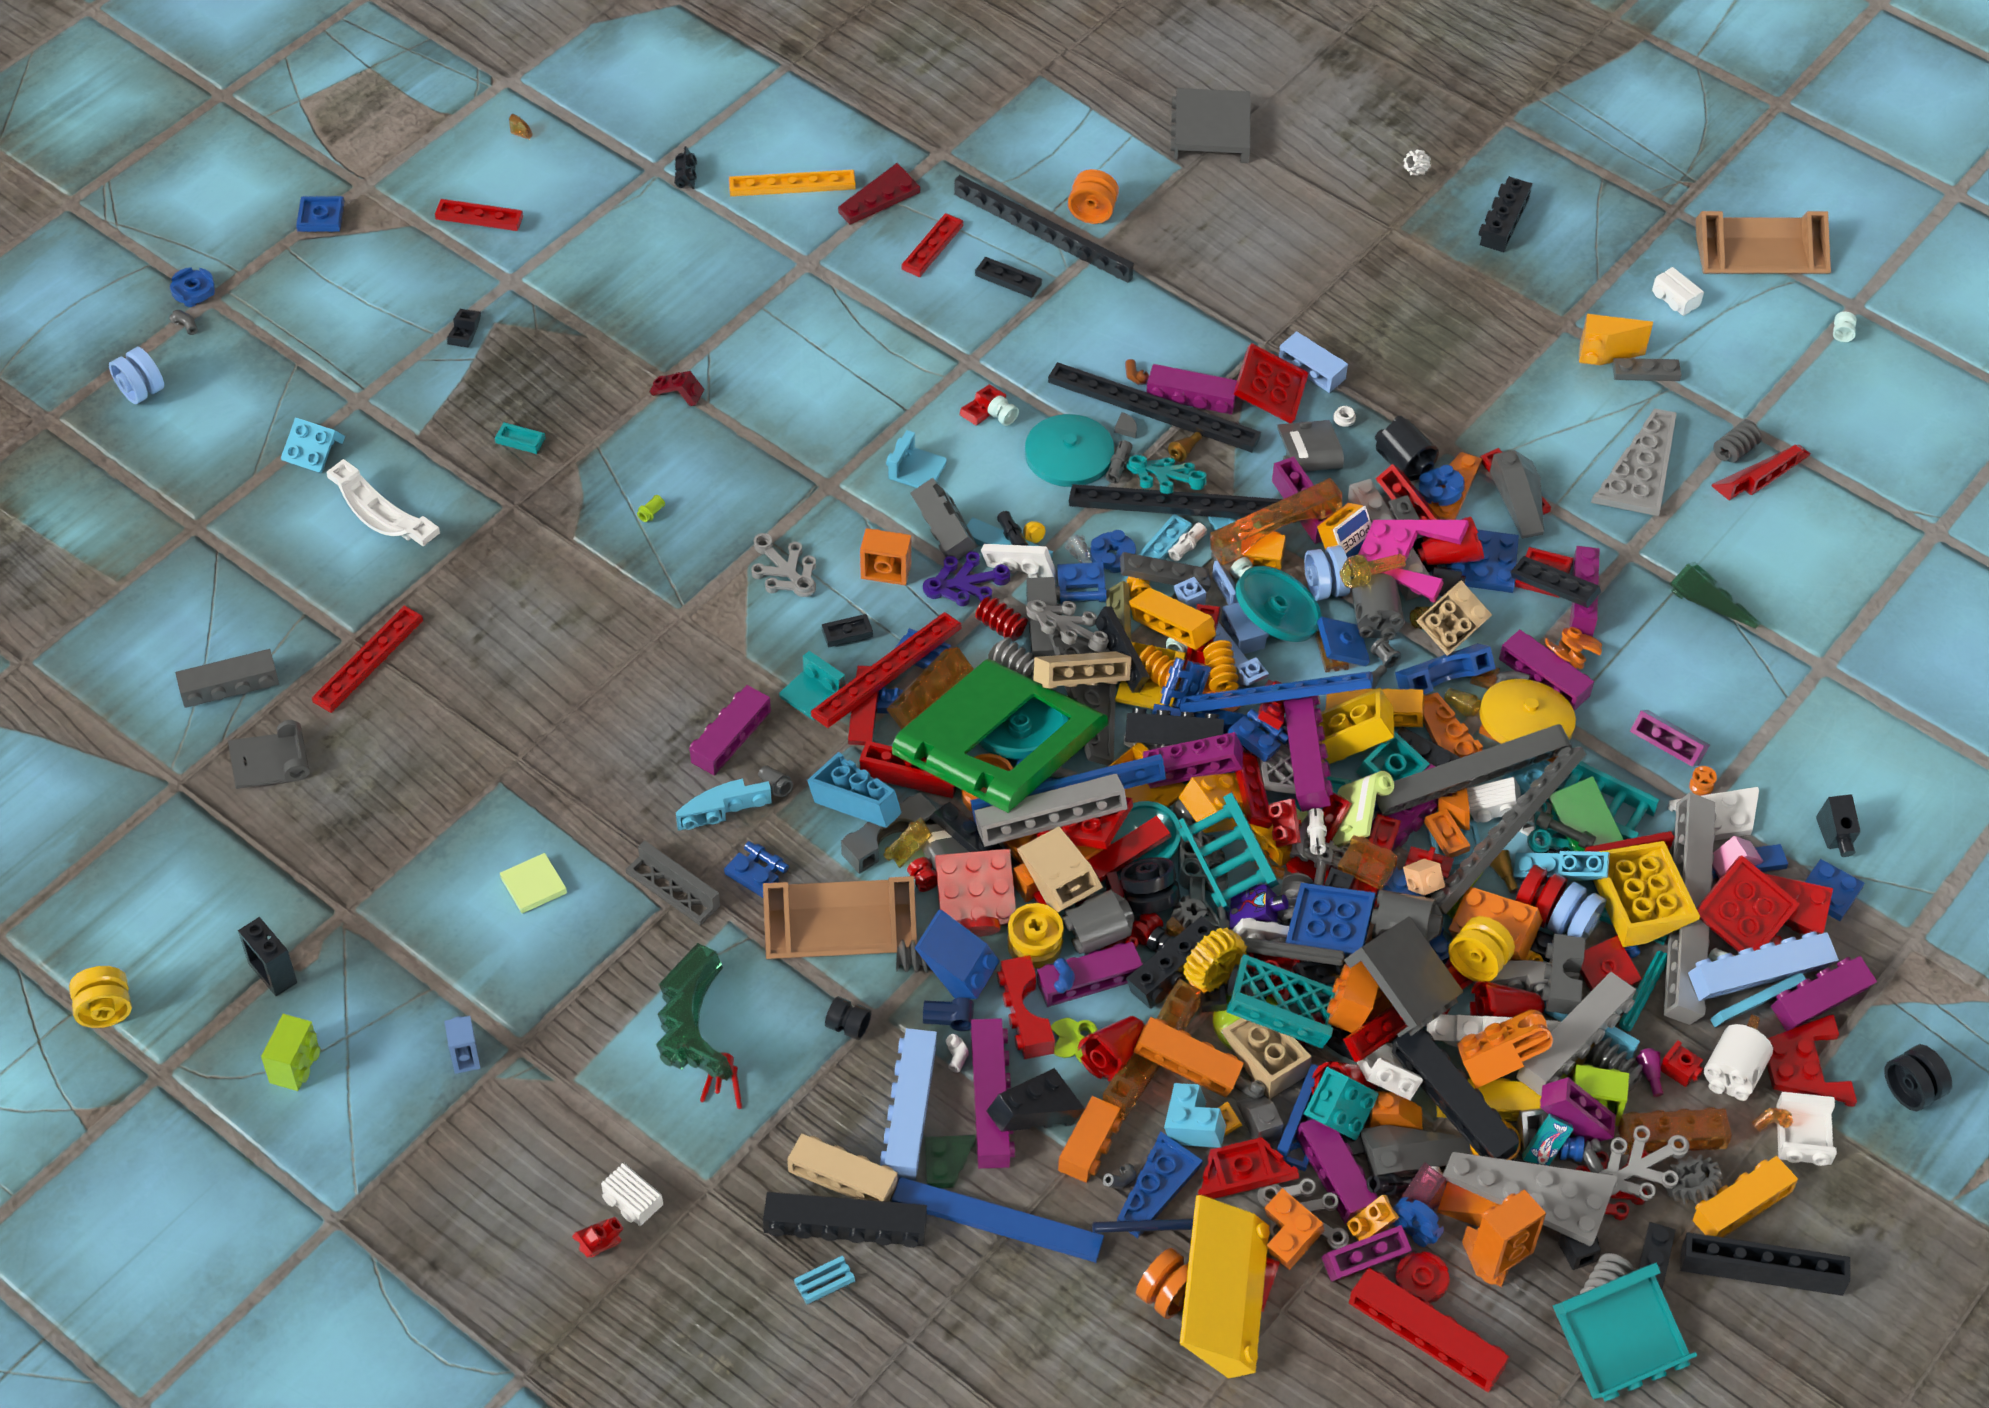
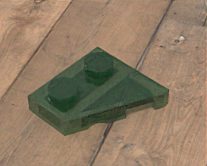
[925,1135,976,1188]

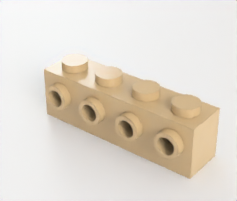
[1033,651,1131,688]
[787,1134,898,1202]

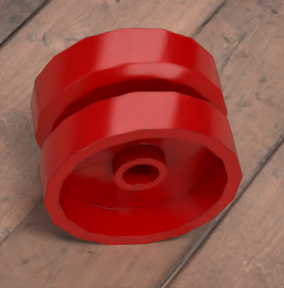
[1515,864,1568,928]

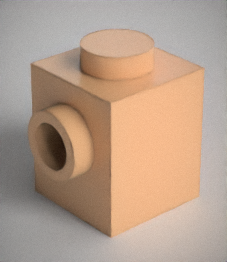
[1403,859,1445,895]

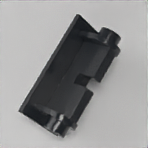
[674,146,697,189]

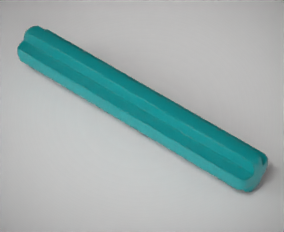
[1619,950,1667,1032]

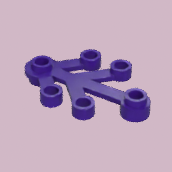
[923,552,1010,607]

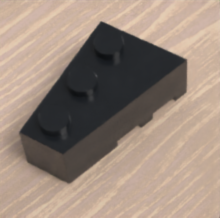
[986,1068,1085,1132]

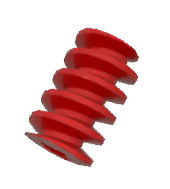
[975,597,1028,642]

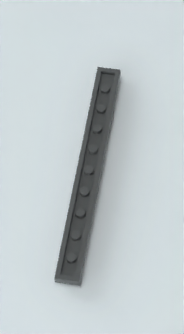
[1431,747,1587,914]

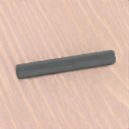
[1244,938,1345,966]

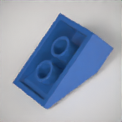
[915,910,1000,999]

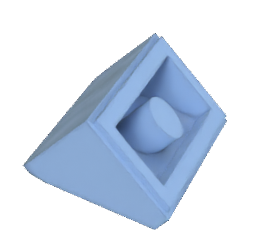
[1212,560,1238,605]

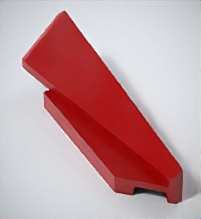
[1711,444,1811,501]

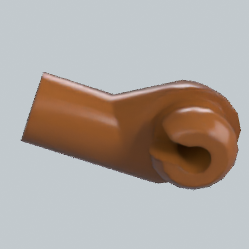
[1125,359,1149,385]

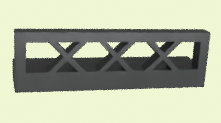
[626,840,720,925]

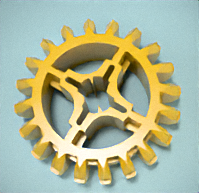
[1183,928,1247,993]

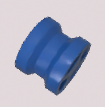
[1559,1136,1584,1162]

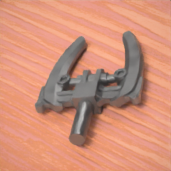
[1290,809,1358,886]

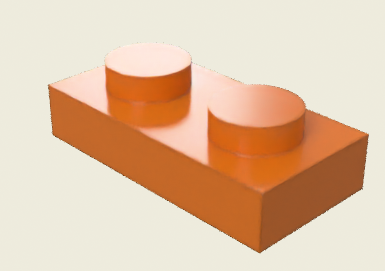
[1424,809,1471,858]

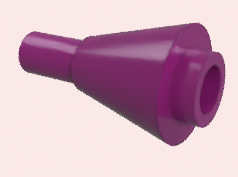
[1635,1048,1663,1097]

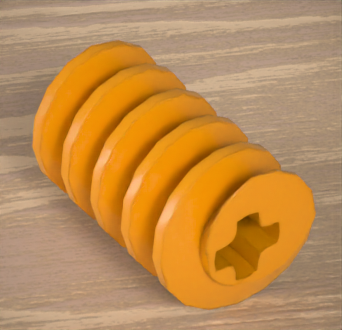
[1203,640,1239,692]
[1139,645,1184,689]

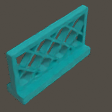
[1226,954,1335,1048]

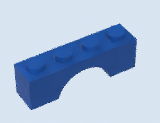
[1395,643,1496,694]

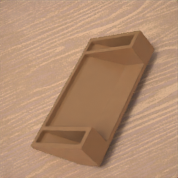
[1696,211,1831,274]
[763,876,917,959]

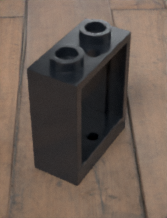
[238,917,297,996]

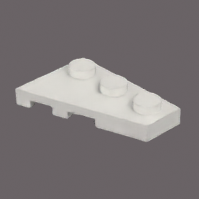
[981,544,1058,585]

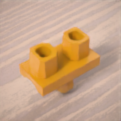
[1347,1195,1399,1241]

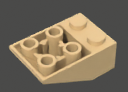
[1416,580,1492,656]
[1017,826,1103,912]

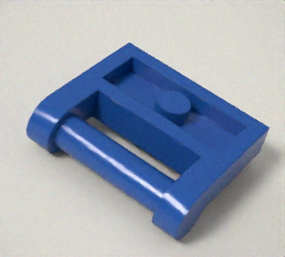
[1057,562,1107,604]

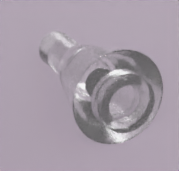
[1064,534,1092,563]

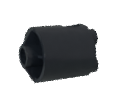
[1375,416,1439,481]

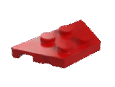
[1198,1137,1299,1199]

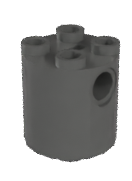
[1351,573,1404,640]
[1371,889,1443,944]
[1061,890,1134,956]

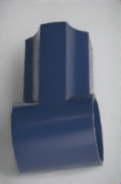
[923,997,974,1031]

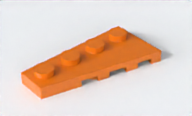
[1428,452,1482,520]
[1423,692,1483,758]

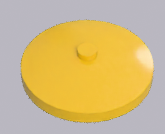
[1479,679,1576,744]

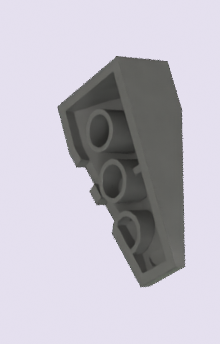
[1490,450,1544,539]
[1360,1125,1472,1177]

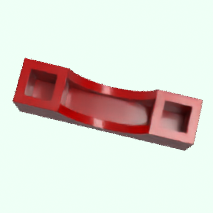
[997,955,1055,1060]

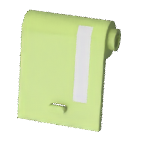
[1332,771,1394,847]

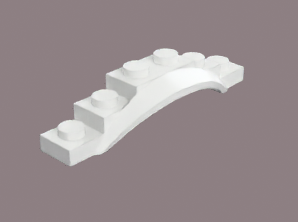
[327,459,440,546]
[1427,1015,1561,1047]

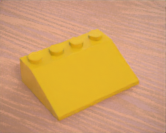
[1593,841,1700,947]

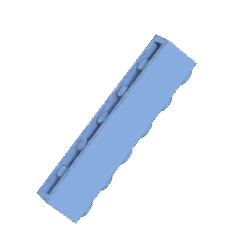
[1688,931,1839,1001]
[880,1028,937,1181]

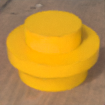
[1023,521,1046,544]

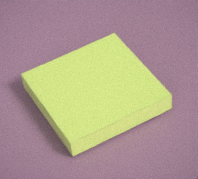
[500,853,567,914]

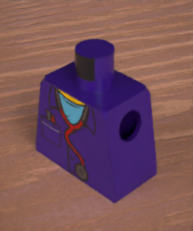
[1230,884,1289,930]

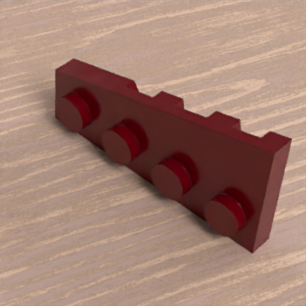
[838,162,920,225]

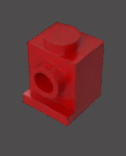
[1661,1040,1704,1087]

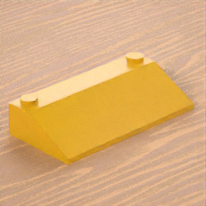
[1180,1195,1270,1379]

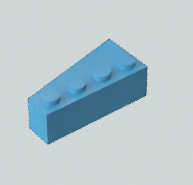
[807,752,902,828]

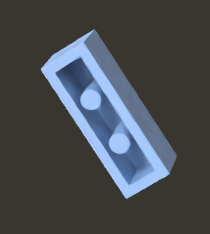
[1279,331,1348,393]

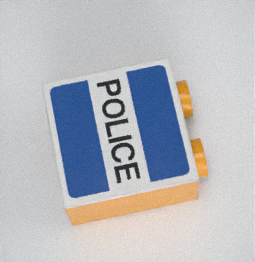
[1317,503,1372,568]

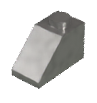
[1237,1096,1283,1143]

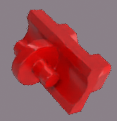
[1268,799,1302,848]
[1405,846,1454,878]
[572,1217,623,1258]

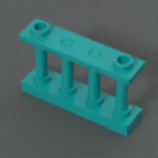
[1546,761,1660,840]
[1178,792,1280,912]

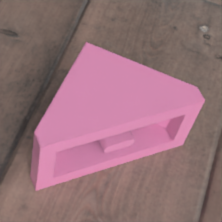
[1712,836,1763,879]

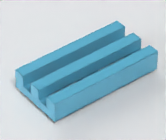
[794,1256,855,1304]

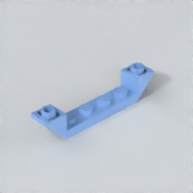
[1174,577,1269,686]

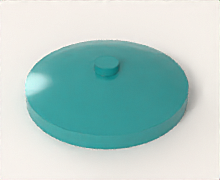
[1025,414,1114,487]
[1236,566,1322,642]
[979,697,1068,759]

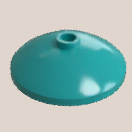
[1111,801,1181,866]

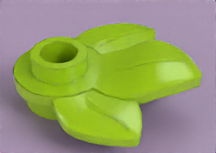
[1051,1018,1098,1063]

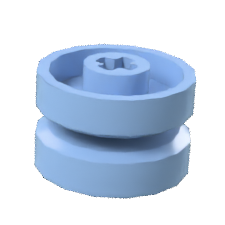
[109,347,164,404]
[1304,545,1351,601]
[1547,882,1606,941]

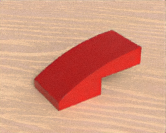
[959,384,1006,426]

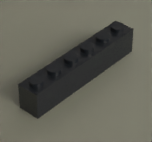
[1391,1028,1520,1160]
[763,1192,927,1248]
[1680,1232,1850,1296]

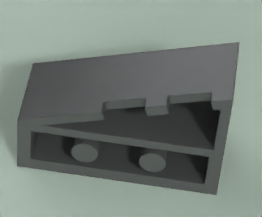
[910,478,978,560]

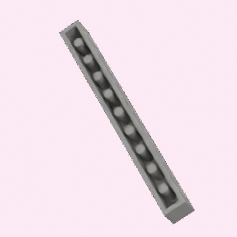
[1664,792,1716,1025]

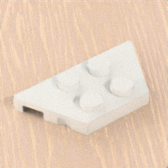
[1667,787,1759,841]

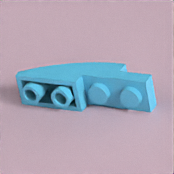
[676,779,772,831]
[1514,851,1610,882]

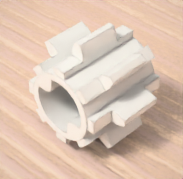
[1404,150,1431,176]

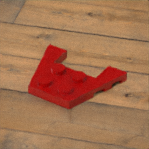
[1767,1015,1857,1107]

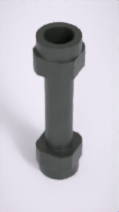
[1536,811,1596,849]

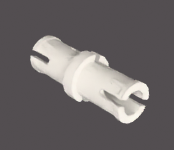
[1168,523,1207,562]
[1307,808,1327,855]

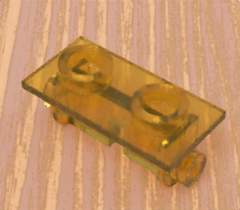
[883,817,932,868]

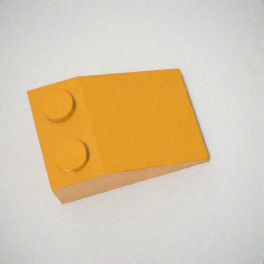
[1579,314,1653,365]

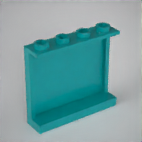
[1553,1263,1698,1402]

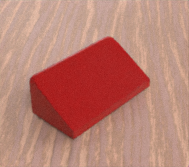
[1322,792,1352,843]

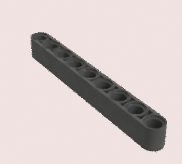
[1376,724,1572,816]

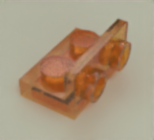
[1338,835,1398,890]

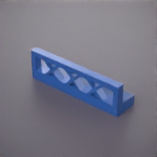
[1277,1064,1318,1171]

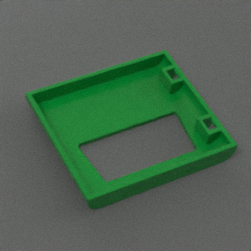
[892,659,1108,813]

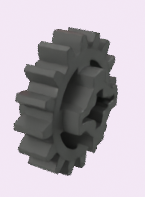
[1665,1155,1723,1204]

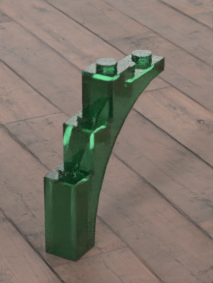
[656,943,733,1081]

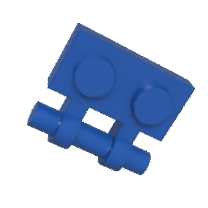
[1160,657,1211,709]
[1228,709,1289,762]
[724,841,789,898]

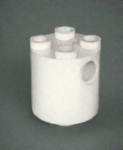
[1704,1024,1773,1101]

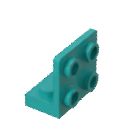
[779,651,845,720]
[1304,1067,1379,1140]

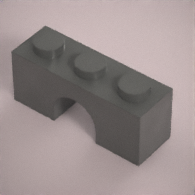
[1542,934,1585,1014]

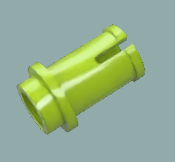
[637,495,665,522]

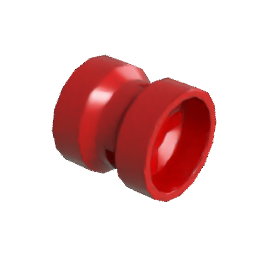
[907,857,937,892]
[1131,913,1164,945]

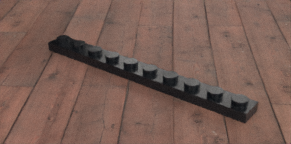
[954,175,1134,283]
[1048,362,1261,453]
[1069,484,1298,523]

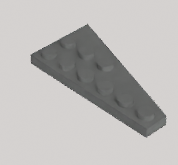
[1049,629,1116,766]

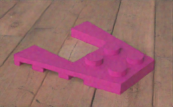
[1357,520,1469,603]

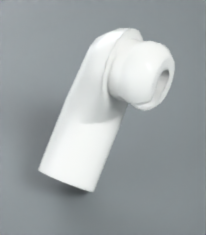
[946,1034,969,1073]

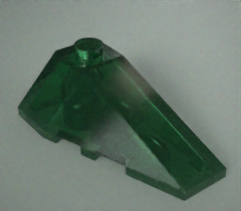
[1670,561,1761,629]

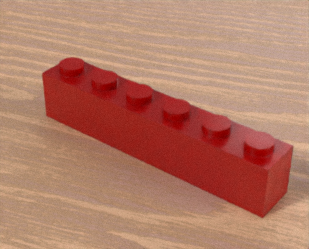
[1349,1268,1509,1393]

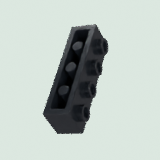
[1478,176,1533,253]
[1125,708,1224,745]
[1126,916,1217,1009]

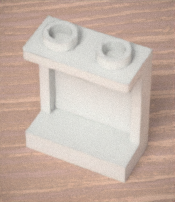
[1357,1042,1423,1100]
[1776,1092,1837,1166]

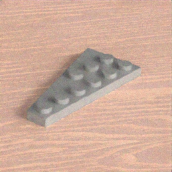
[1591,409,1677,516]
[1442,1152,1618,1246]

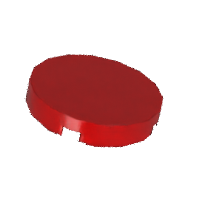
[957,916,1001,937]
[1395,1251,1450,1303]

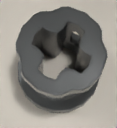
[1370,637,1402,668]

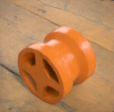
[1689,766,1717,796]

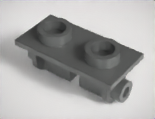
[1388,495,1425,544]

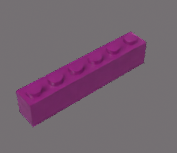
[1284,695,1333,812]
[971,1018,1015,1169]

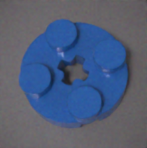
[170,267,215,307]
[1419,465,1465,506]
[1090,530,1136,573]
[1393,1197,1444,1247]

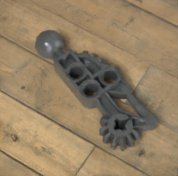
[1171,800,1230,932]

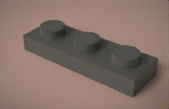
[1612,358,1681,381]

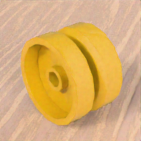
[1007,903,1064,969]
[1448,916,1515,982]
[69,966,132,1028]

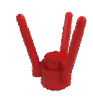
[700,1052,742,1109]

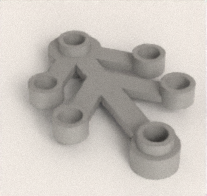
[751,533,816,597]
[1026,600,1109,652]
[1599,1126,1689,1201]
[1258,1179,1349,1253]

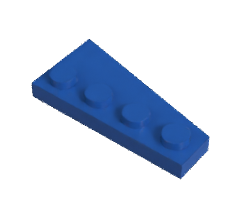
[1117,1131,1203,1239]

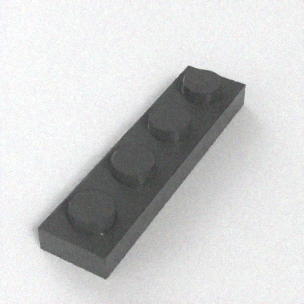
[1120,552,1211,592]

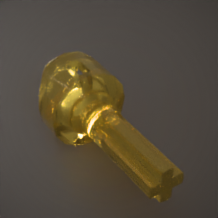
[1340,554,1406,588]

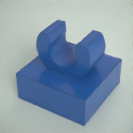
[877,687,903,714]

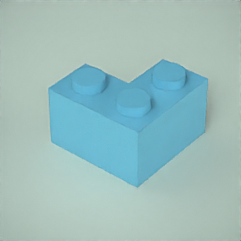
[1164,1083,1226,1148]

